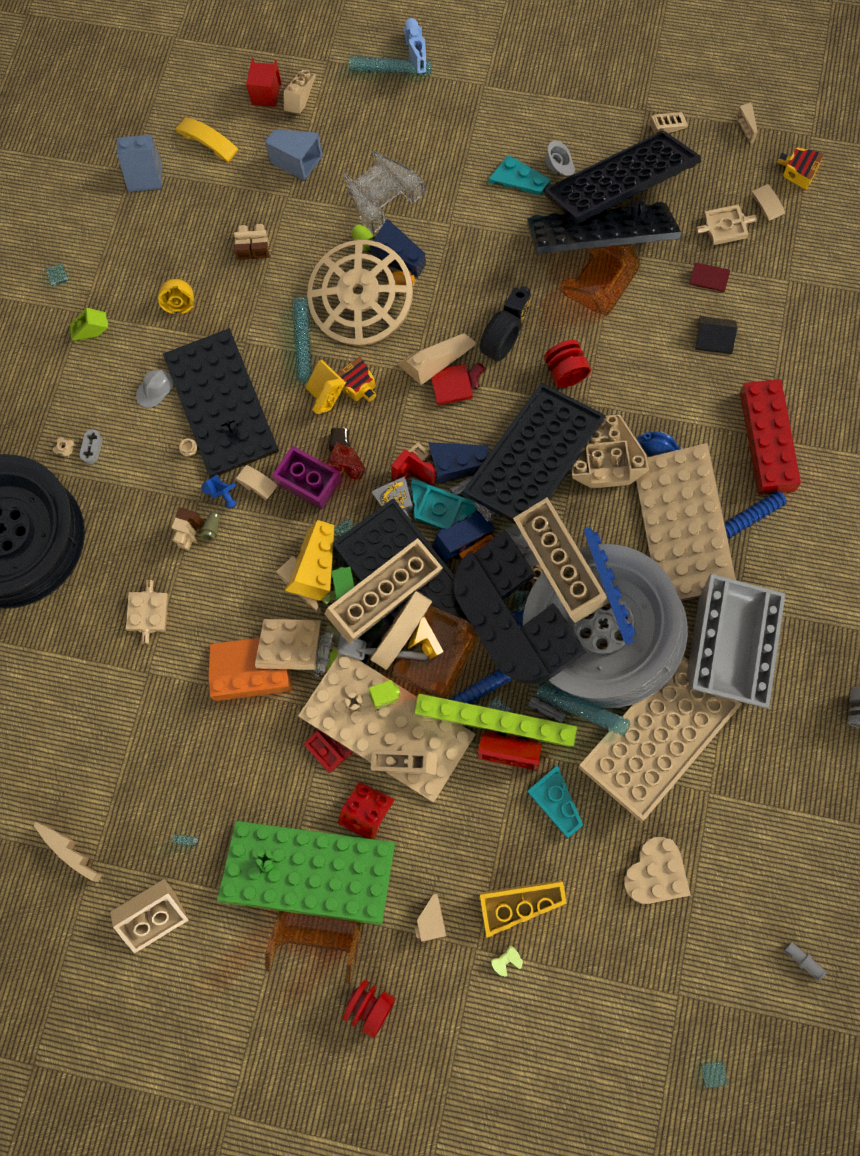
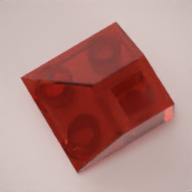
[328,442,366,480]

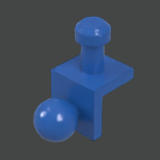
[201,475,237,509]

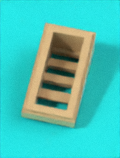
[736,103,758,144]
[649,112,688,135]

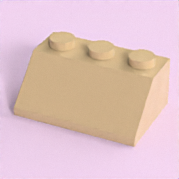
[110,879,189,954]

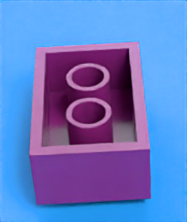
[272,446,342,510]

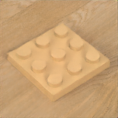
[255,619,322,670]

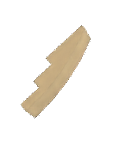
[370,590,432,670]
[34,822,102,882]

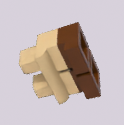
[234,224,270,260]
[172,507,204,551]

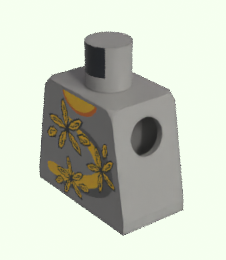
[372,477,414,517]

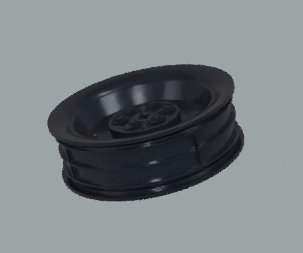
[0,454,85,609]

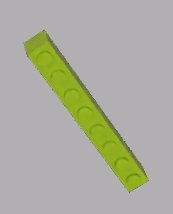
[414,694,577,747]

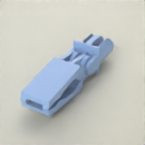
[404,18,426,73]

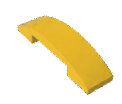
[175,118,238,162]

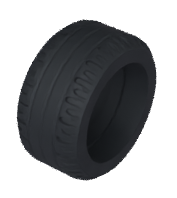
[479,310,521,361]

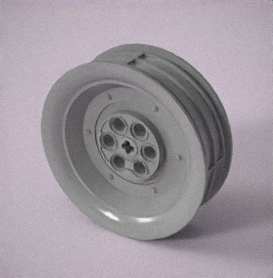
[523,544,688,708]

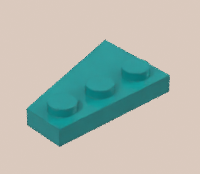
[489,155,551,196]
[527,765,583,839]

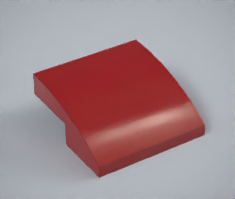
[431,364,473,406]
[304,730,354,773]

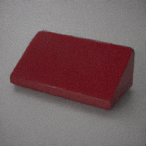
[690,263,730,292]

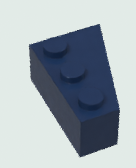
[370,219,426,278]
[429,442,490,484]
[432,511,495,564]

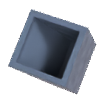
[265,129,323,181]
[117,134,162,192]

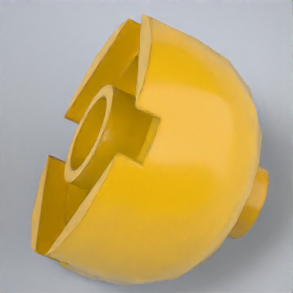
[158,279,194,314]

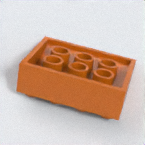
[209,638,292,701]

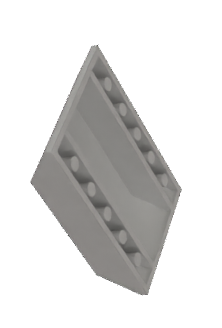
[687,574,785,709]

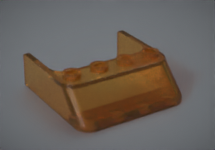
[265,911,363,984]

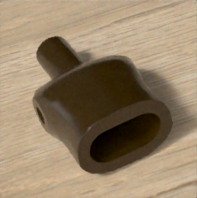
[329,428,350,464]

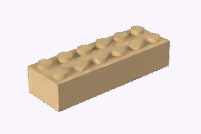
[513,497,610,623]
[324,538,443,644]

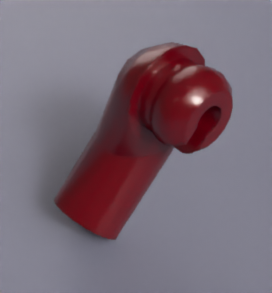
[468,363,485,390]

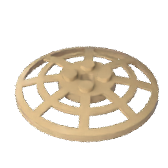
[307,240,413,346]

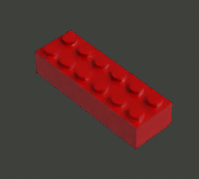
[740,379,801,495]

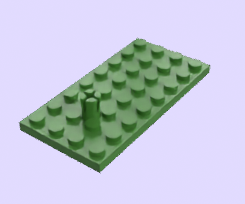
[217,821,395,925]

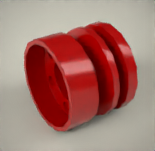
[544,340,591,388]
[342,979,396,1039]

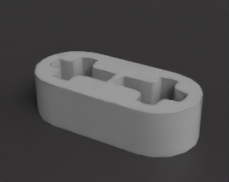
[80,429,103,465]

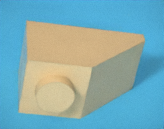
[414,894,447,942]

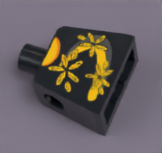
[504,286,531,326]

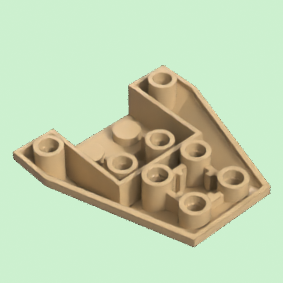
[571,414,649,489]

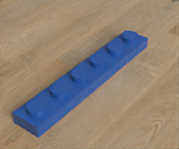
[583,527,636,645]

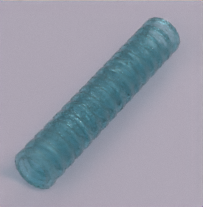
[349,55,432,76]
[292,297,312,382]
[536,682,630,736]

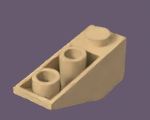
[284,70,316,114]

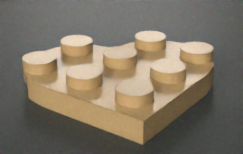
[624,837,691,904]

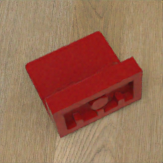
[391,449,435,486]
[337,782,394,839]

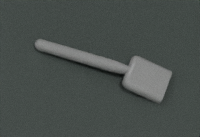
[337,635,428,661]

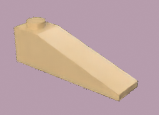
[398,333,476,385]

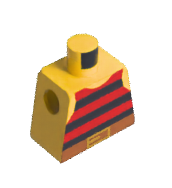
[777,147,824,190]
[337,356,376,402]

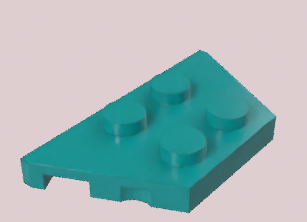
[411,478,480,530]

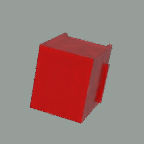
[246,58,282,107]

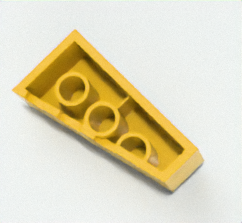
[285,520,335,601]
[480,880,567,938]

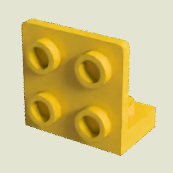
[305,360,346,414]

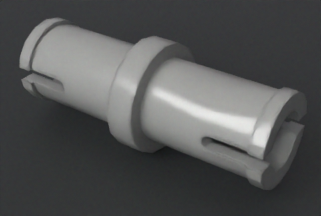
[783,941,827,982]

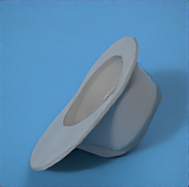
[545,141,575,176]
[136,369,174,408]

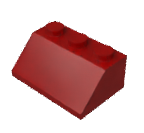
[478,731,542,771]

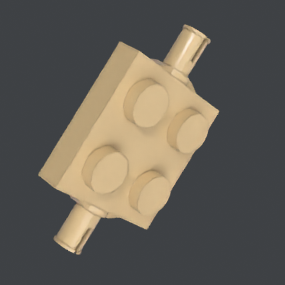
[696,204,757,245]
[126,580,168,645]

